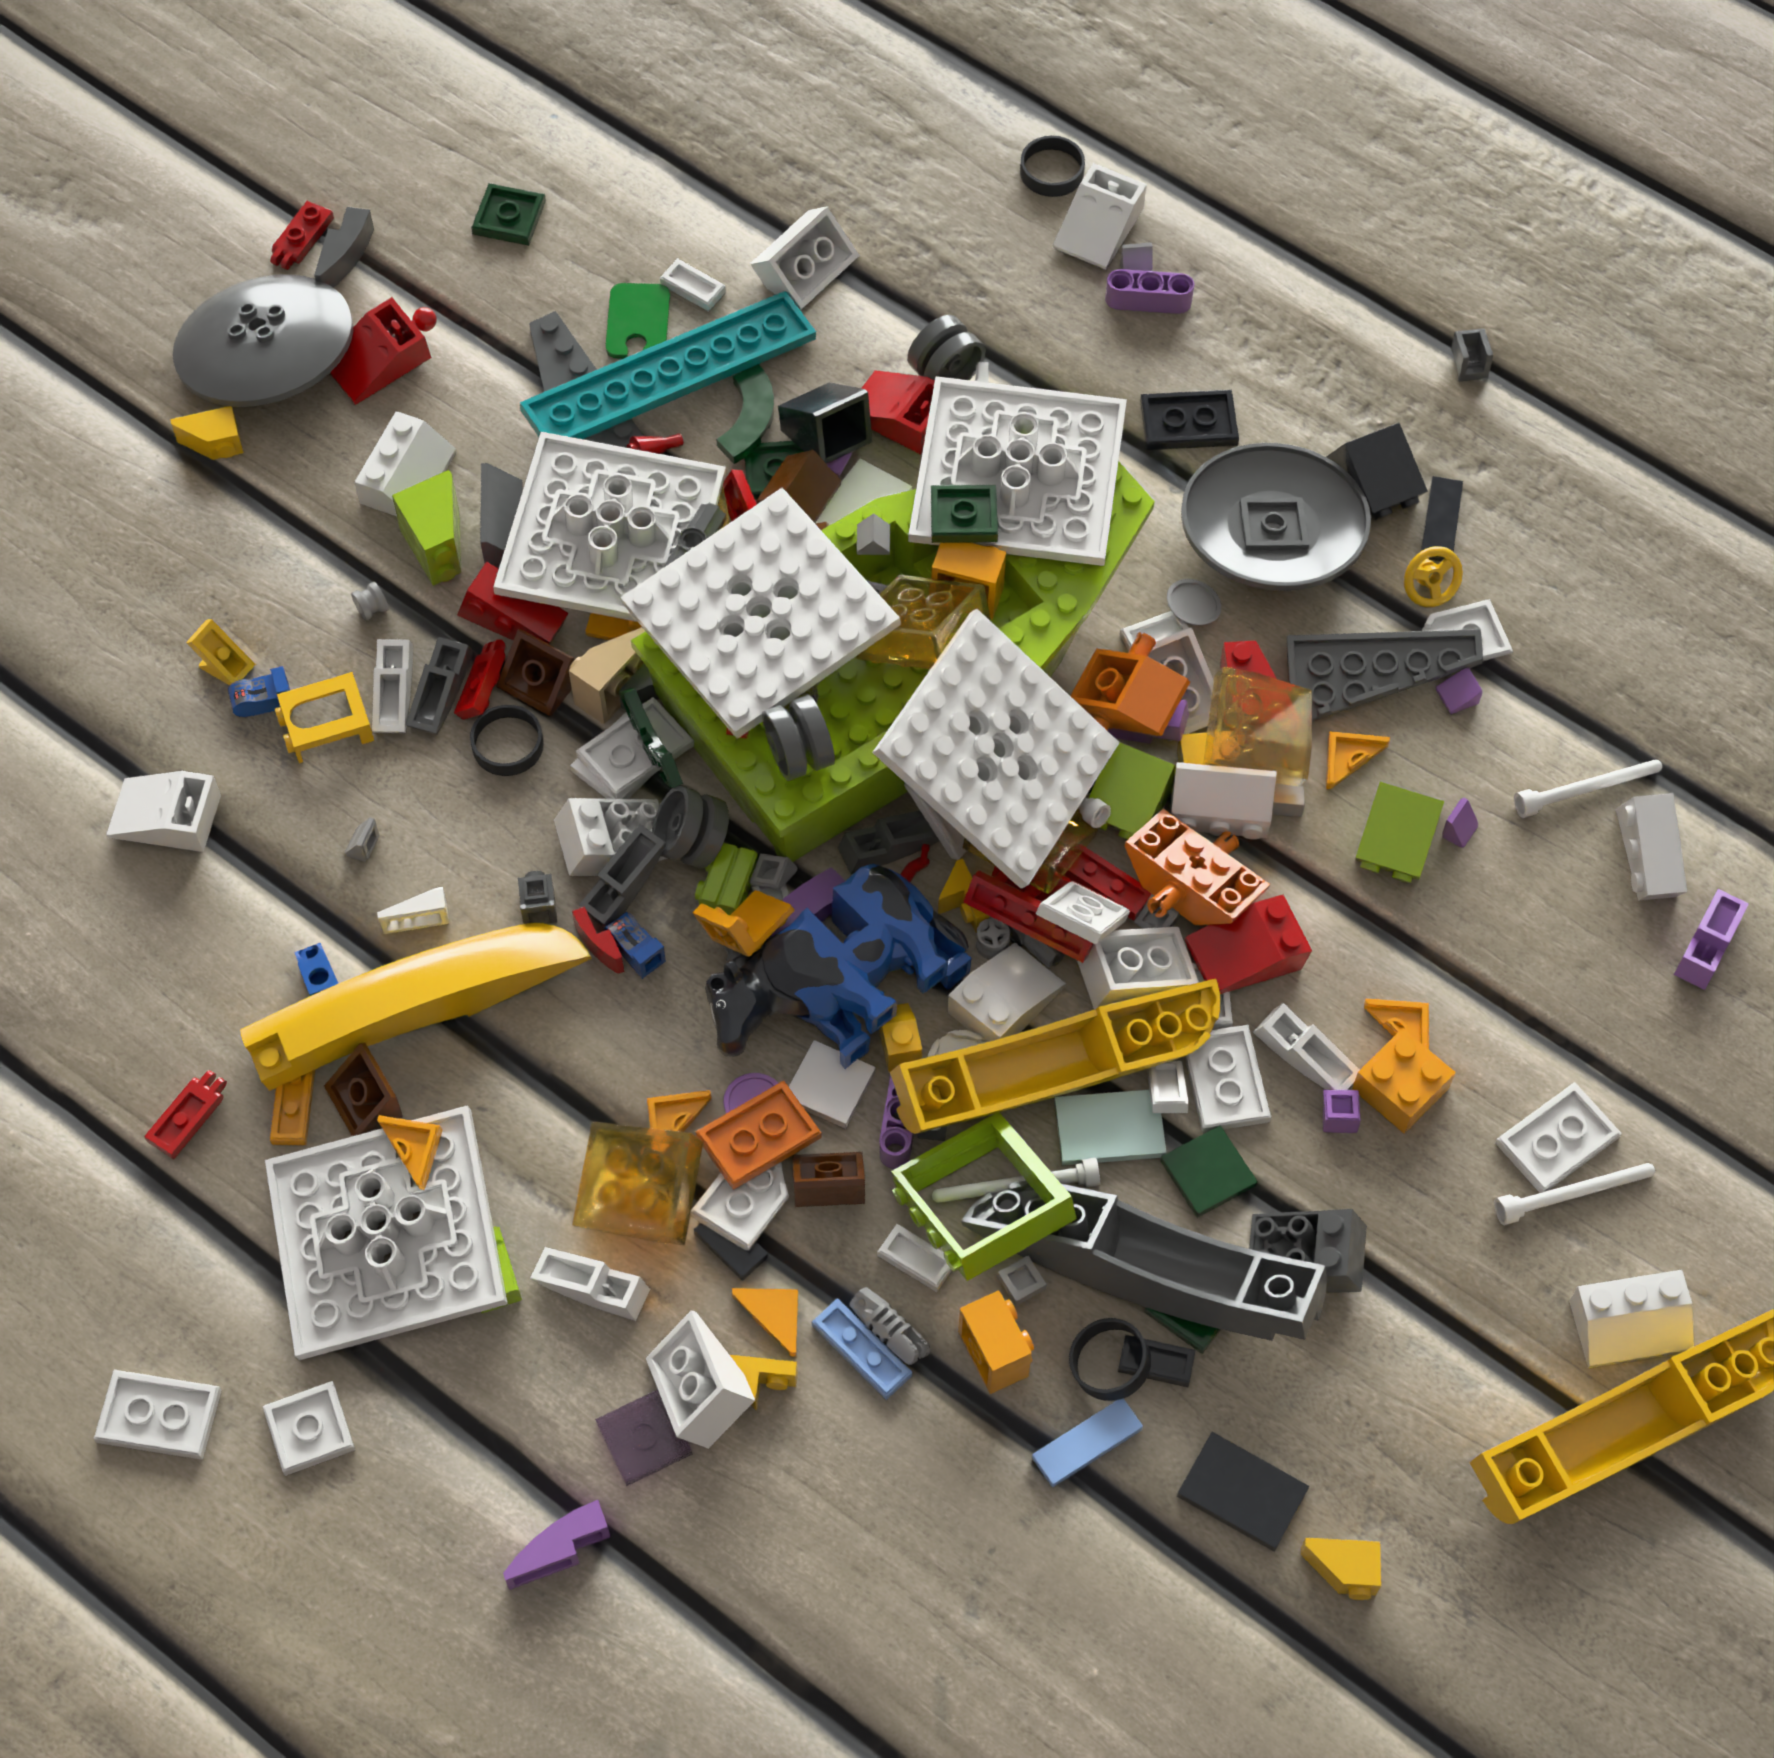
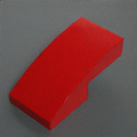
[572,906,625,974]

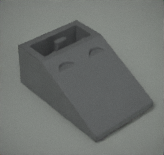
[1249,1209,1367,1293]

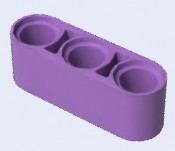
[1105,269,1194,314]
[879,1066,914,1169]

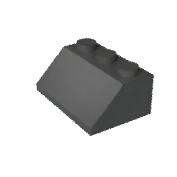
[480,463,524,569]

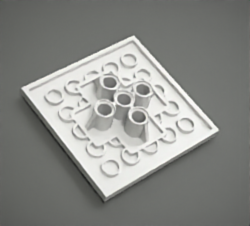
[908,376,1127,566]
[493,432,726,622]
[620,488,901,739]
[872,609,1120,889]
[265,1105,508,1360]

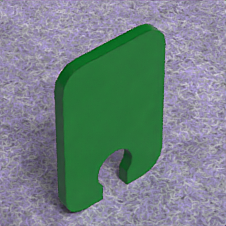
[605,283,670,359]

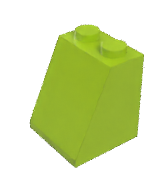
[392,470,461,586]
[1088,742,1176,840]
[1355,781,1445,883]

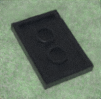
[1140,389,1239,450]
[1177,1432,1309,1552]

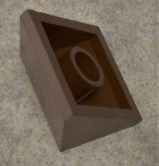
[756,450,841,523]
[496,629,574,716]
[324,1043,403,1136]
[793,1152,865,1207]

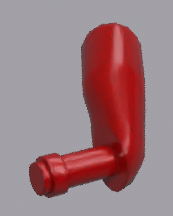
[901,844,930,882]

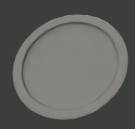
[1167,579,1221,625]

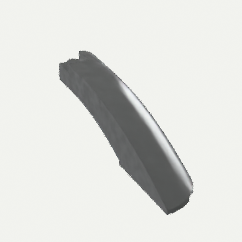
[961,1181,1327,1341]

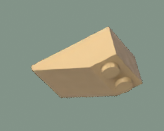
[569,627,645,724]

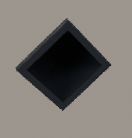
[778,382,872,464]
[1326,422,1428,520]

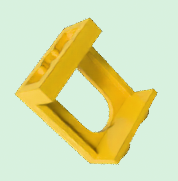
[274,672,374,764]

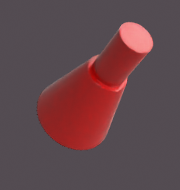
[626,433,684,454]

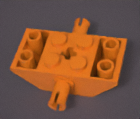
[1070,632,1190,736]
[1124,809,1270,925]

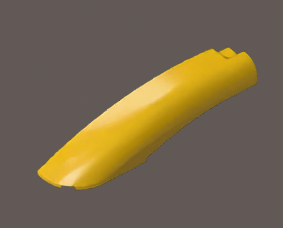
[241,923,592,1091]
[890,979,1220,1134]
[1469,1309,1774,1524]

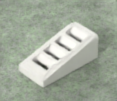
[377,887,449,934]

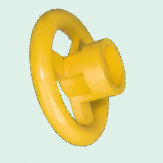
[1404,547,1463,608]

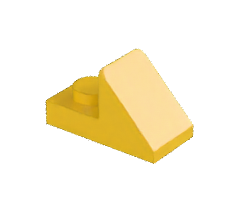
[186,619,256,686]
[938,858,989,933]
[730,1355,798,1410]

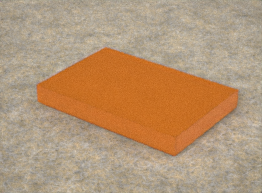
[695,1080,822,1190]

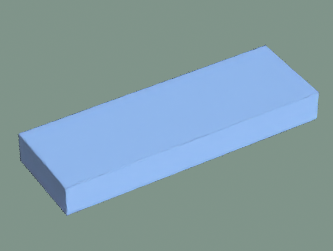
[812,1298,912,1400]
[1032,1398,1143,1488]

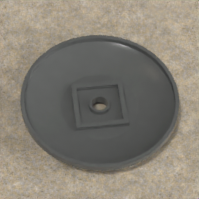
[173,274,353,407]
[1181,443,1371,591]

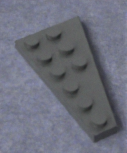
[529,311,643,448]
[1286,629,1483,726]

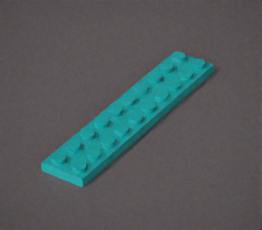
[520,291,816,439]

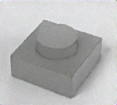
[997,1256,1047,1306]

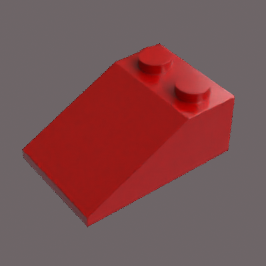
[1184,894,1312,994]

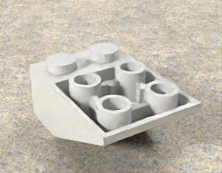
[1053,163,1147,270]
[106,771,221,852]
[554,798,668,876]

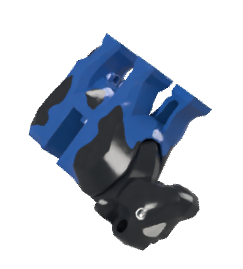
[705,863,972,1069]

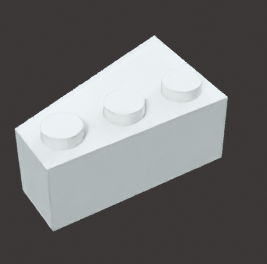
[1616,793,1687,901]

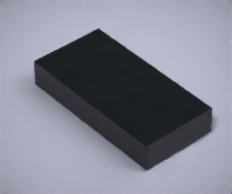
[693,1223,768,1281]
[1118,1334,1196,1388]

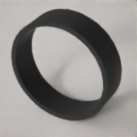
[1020,135,1085,197]
[470,705,544,776]
[1069,1318,1151,1401]

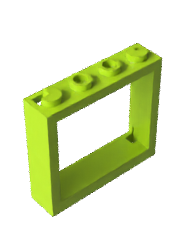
[891,1112,1077,1281]

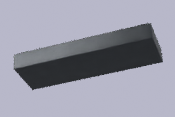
[1421,476,1463,562]

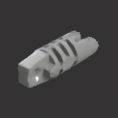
[849,1287,931,1365]

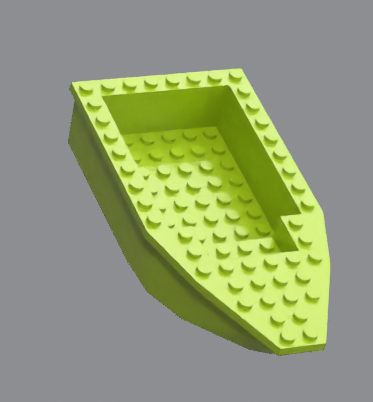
[631,461,1155,862]

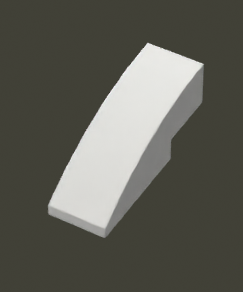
[372,639,413,733]
[1253,1003,1360,1090]
[530,1247,650,1321]

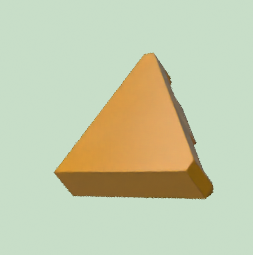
[1326,731,1390,789]
[1364,998,1429,1049]
[647,1090,711,1161]
[377,1115,443,1190]
[732,1288,798,1357]

